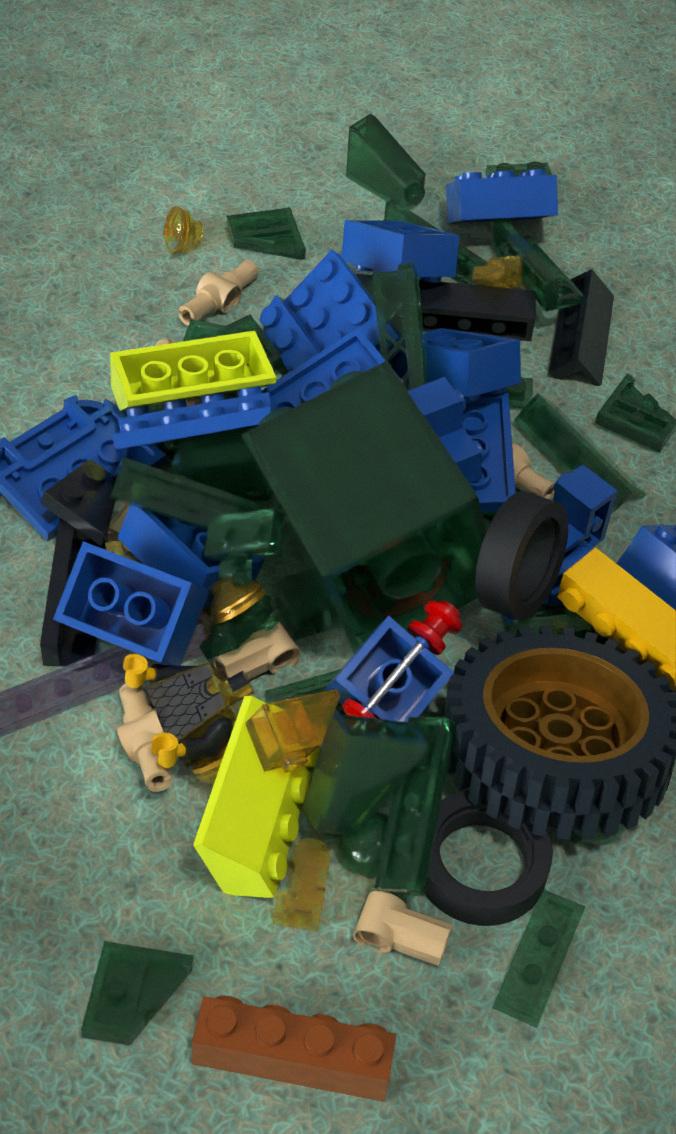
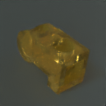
[272,838,330,932]

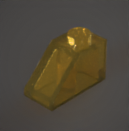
[245,689,340,773]

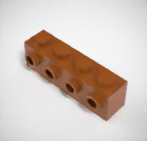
[192,995,397,1102]

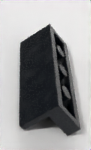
[549,269,614,386]
[40,518,109,668]

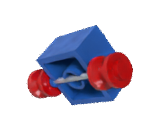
[324,600,462,756]

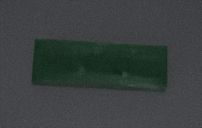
[493,889,585,1028]

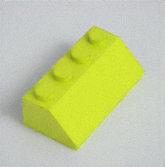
[110,331,277,411]
[193,696,320,898]

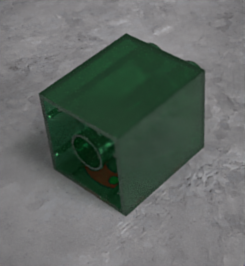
[242,361,487,654]

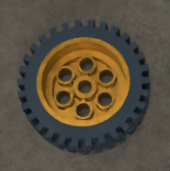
[440,626,676,840]

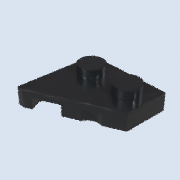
[41,459,120,546]

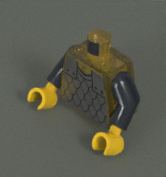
[123,654,255,768]

